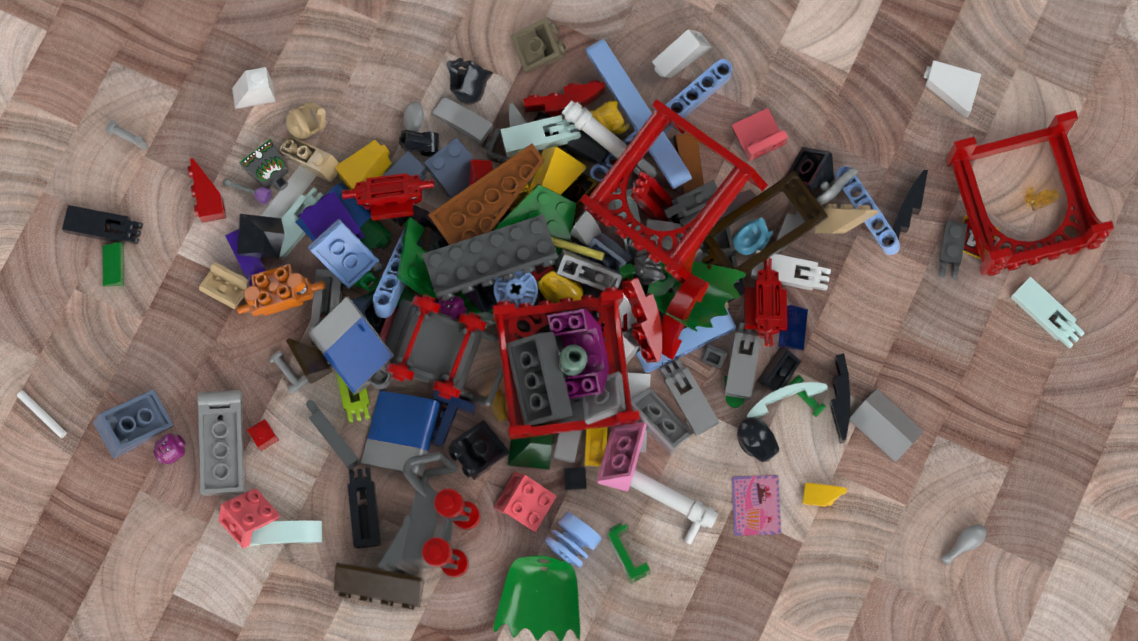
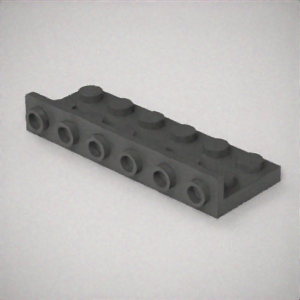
[423,214,559,301]

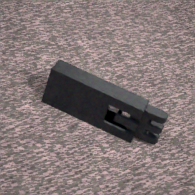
[62,205,143,244]
[347,467,381,549]

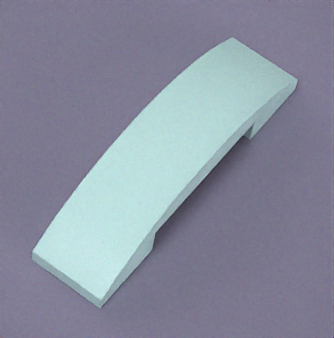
[747,382,828,418]
[237,521,323,547]

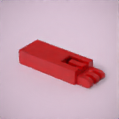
[630,172,673,222]

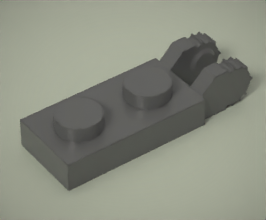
[939,220,968,280]

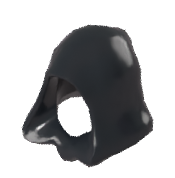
[447,58,493,105]

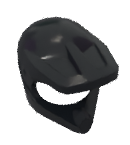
[737,417,779,462]

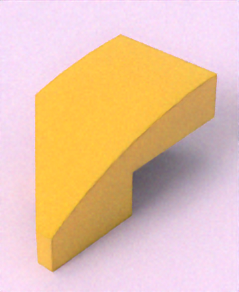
[803,483,848,507]

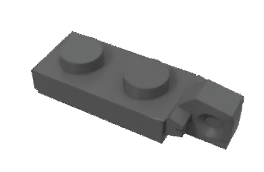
[663,180,718,218]

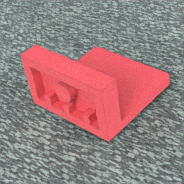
[732,108,788,162]
[493,471,556,532]
[218,488,280,549]

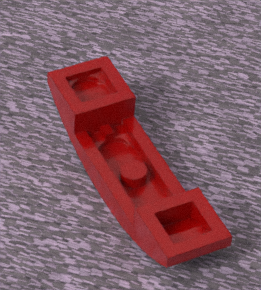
[661,275,710,360]

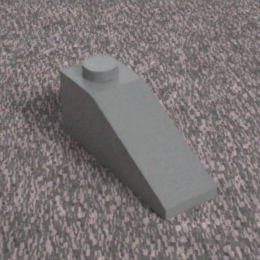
[555,249,623,291]

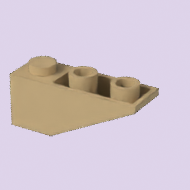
[278,135,339,183]
[815,204,879,234]

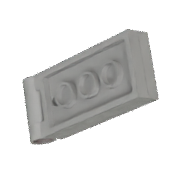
[198,390,246,496]

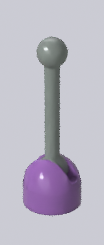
[223,179,272,205]

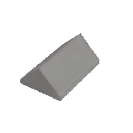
[631,388,694,455]
[849,389,924,463]

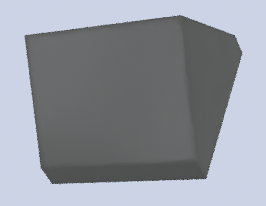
[702,344,728,369]

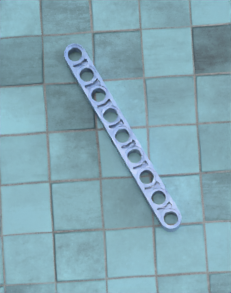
[585,39,692,189]
[590,59,732,182]

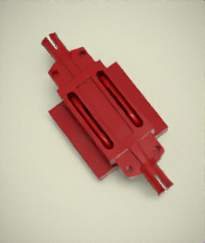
[342,173,435,220]
[744,258,787,347]

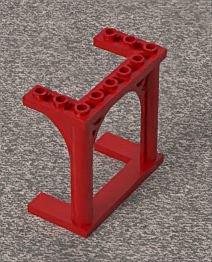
[580,99,768,284]
[945,110,1114,276]
[493,287,640,440]

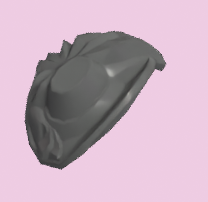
[633,253,666,285]

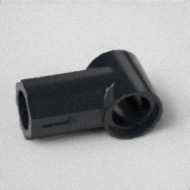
[399,129,439,157]

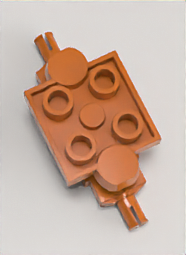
[237,264,326,316]

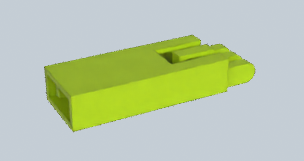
[336,372,371,423]

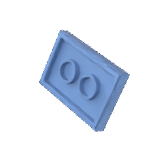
[308,219,379,289]

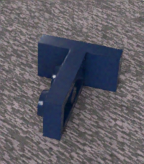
[432,391,476,449]

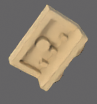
[199,262,249,309]

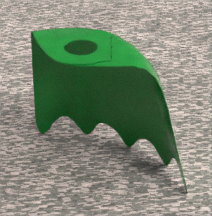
[647,261,746,331]
[493,556,581,641]

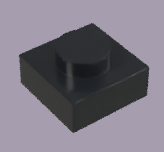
[564,467,587,491]

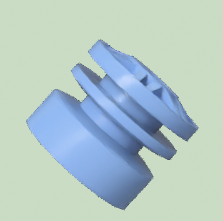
[494,271,538,308]
[545,512,602,568]

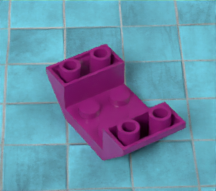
[547,309,609,398]

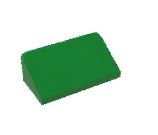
[103,242,124,287]

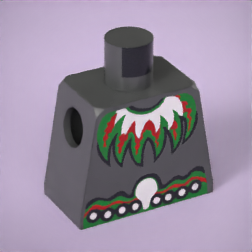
[239,139,289,191]

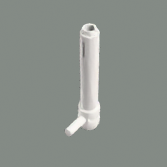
[562,101,658,178]
[630,470,719,544]

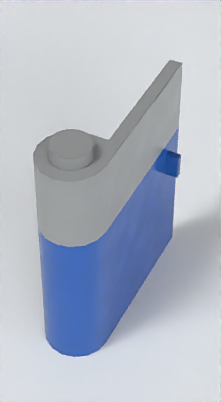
[309,296,394,395]
[361,390,441,478]

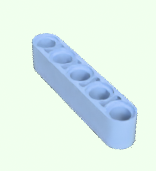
[835,166,900,255]
[373,228,423,318]
[636,309,737,373]

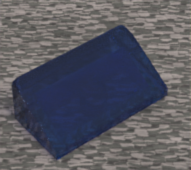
[778,305,808,350]

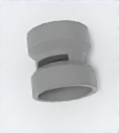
[369,366,391,390]

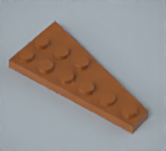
[428,144,544,245]

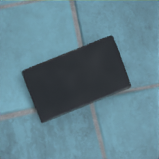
[758,348,802,392]

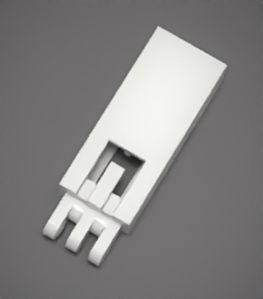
[751,250,831,290]

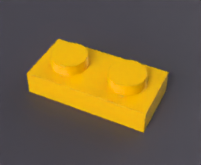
[585,427,608,467]

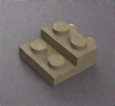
[511,18,567,73]

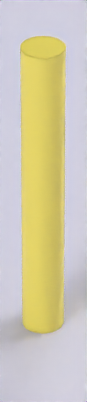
[551,236,605,261]

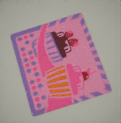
[732,475,781,536]

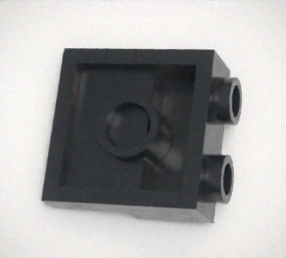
[448,420,510,480]

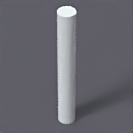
[17,390,67,438]

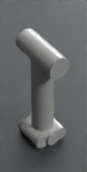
[106,120,148,150]
[269,351,309,395]

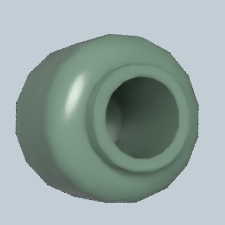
[559,345,587,376]

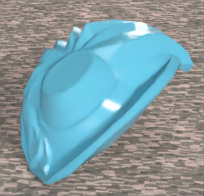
[733,217,773,255]

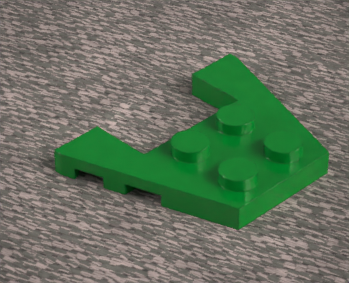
[492,184,576,263]
[397,218,437,299]

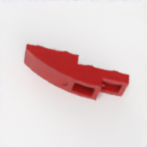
[523,80,605,117]
[621,278,662,363]

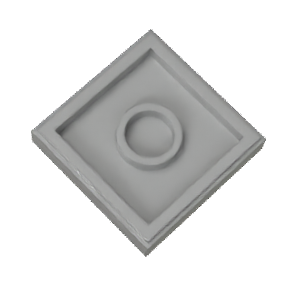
[582,371,626,424]

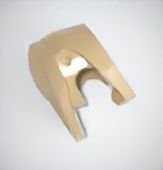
[286,102,325,139]

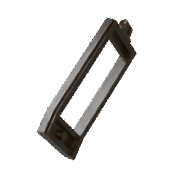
[702,171,828,273]

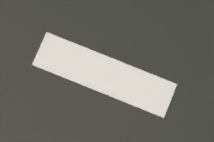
[261,165,316,218]

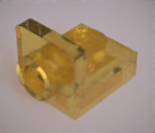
[1024,186,1060,211]

